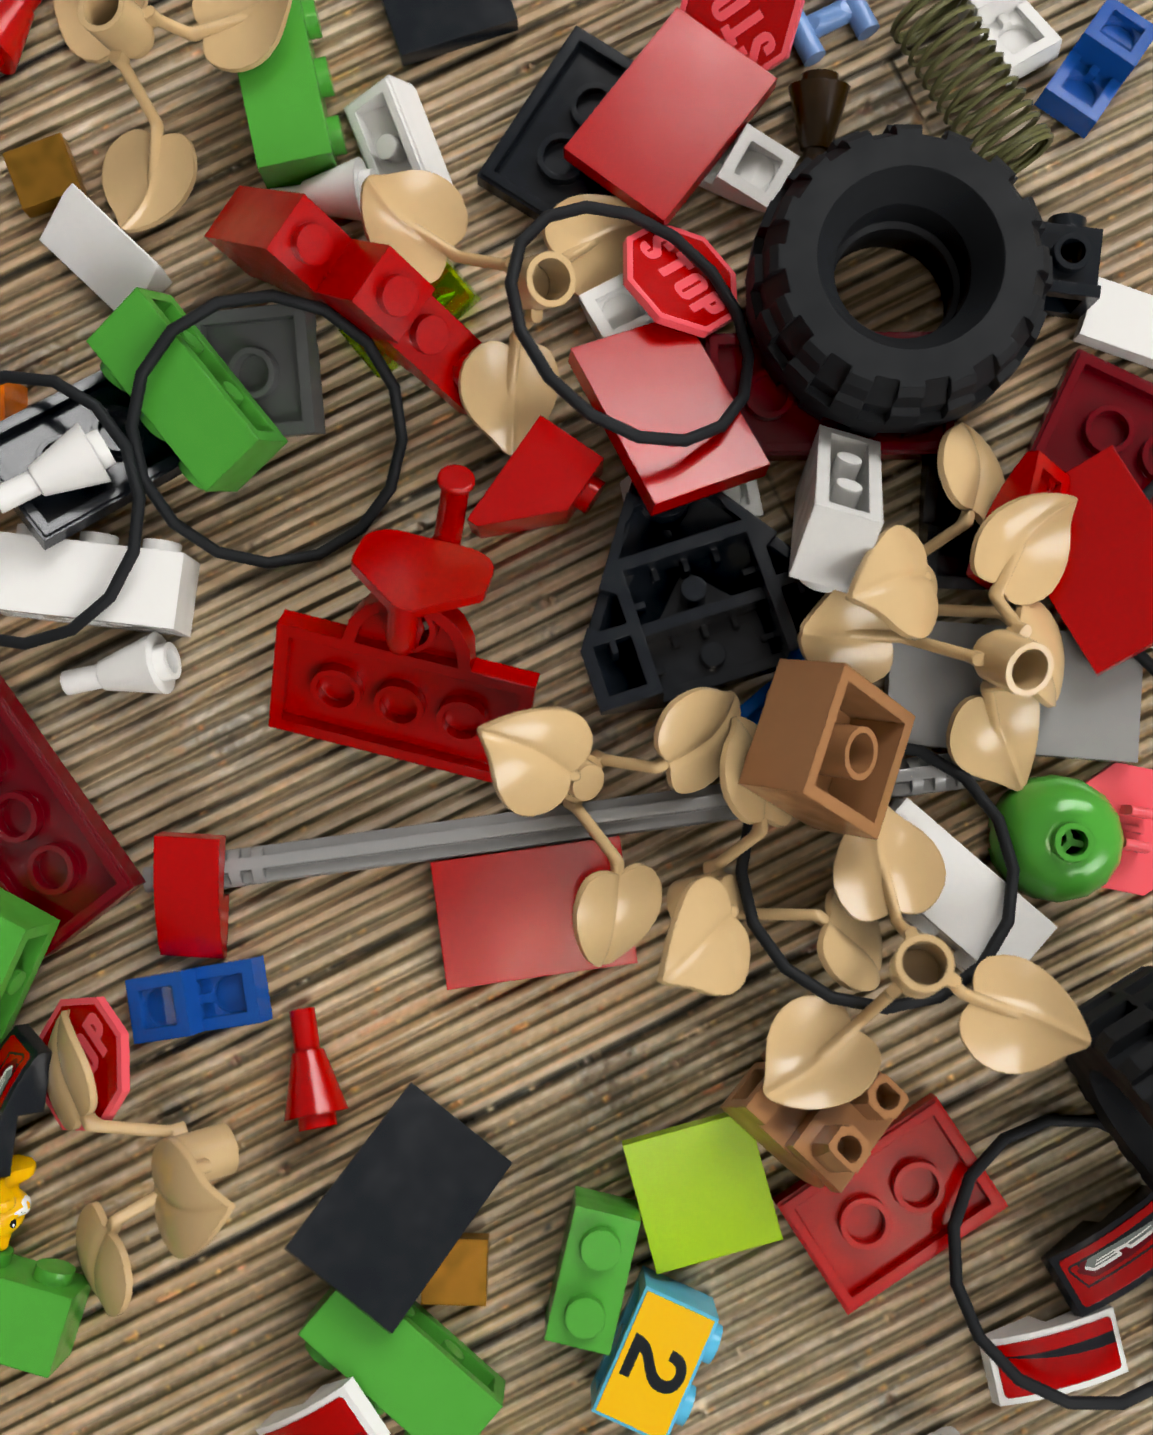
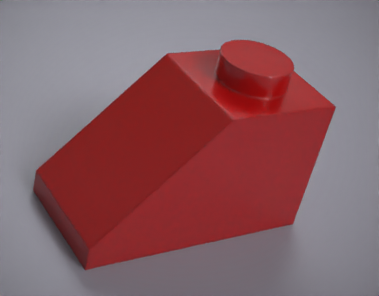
[467,415,606,539]

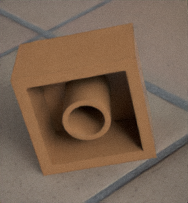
[738,659,916,840]

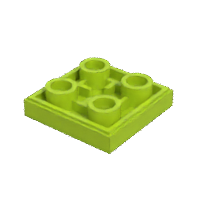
[622,1112,783,1274]

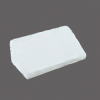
[344,74,453,184]
[39,183,173,311]

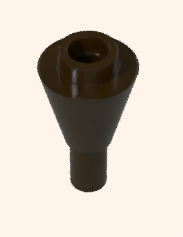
[788,69,851,162]

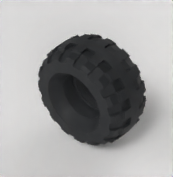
[745,124,1053,438]

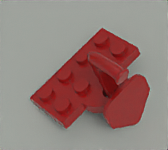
[268,464,540,783]

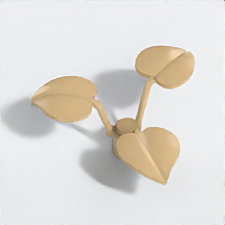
[53,0,293,233]
[360,170,643,456]
[845,420,1065,708]
[797,493,1078,791]
[477,687,741,967]
[657,716,882,996]
[763,806,1091,1110]
[47,1009,239,1317]

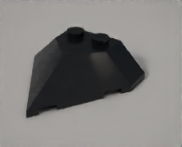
[581,481,825,715]

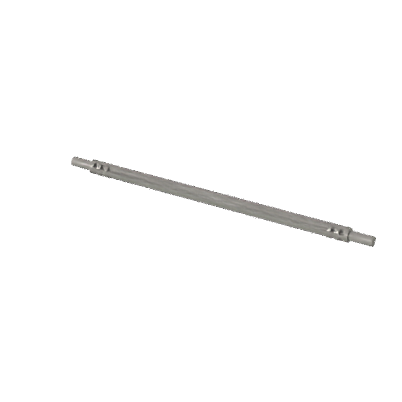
[142,753,984,893]

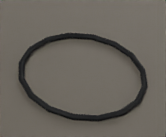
[504,201,755,447]
[125,289,408,569]
[0,370,146,650]
[735,743,1020,1014]
[947,1114,1153,1410]

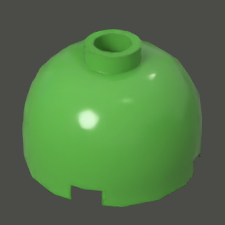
[988,775,1124,903]

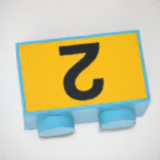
[590,1266,723,1435]

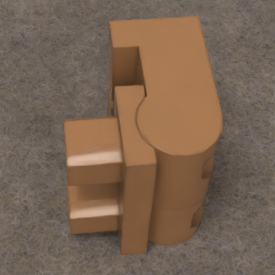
[720,1049,909,1193]

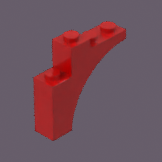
[204,186,482,415]

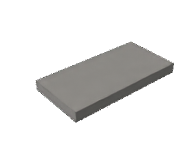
[884,621,1143,764]

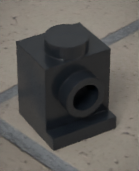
[1040,213,1103,320]

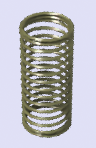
[890,0,1054,174]

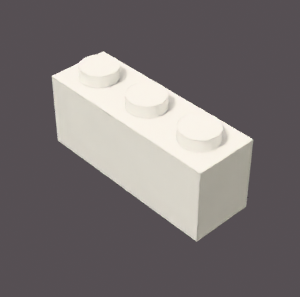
[789,424,884,593]
[0,523,200,637]
[888,798,1057,972]

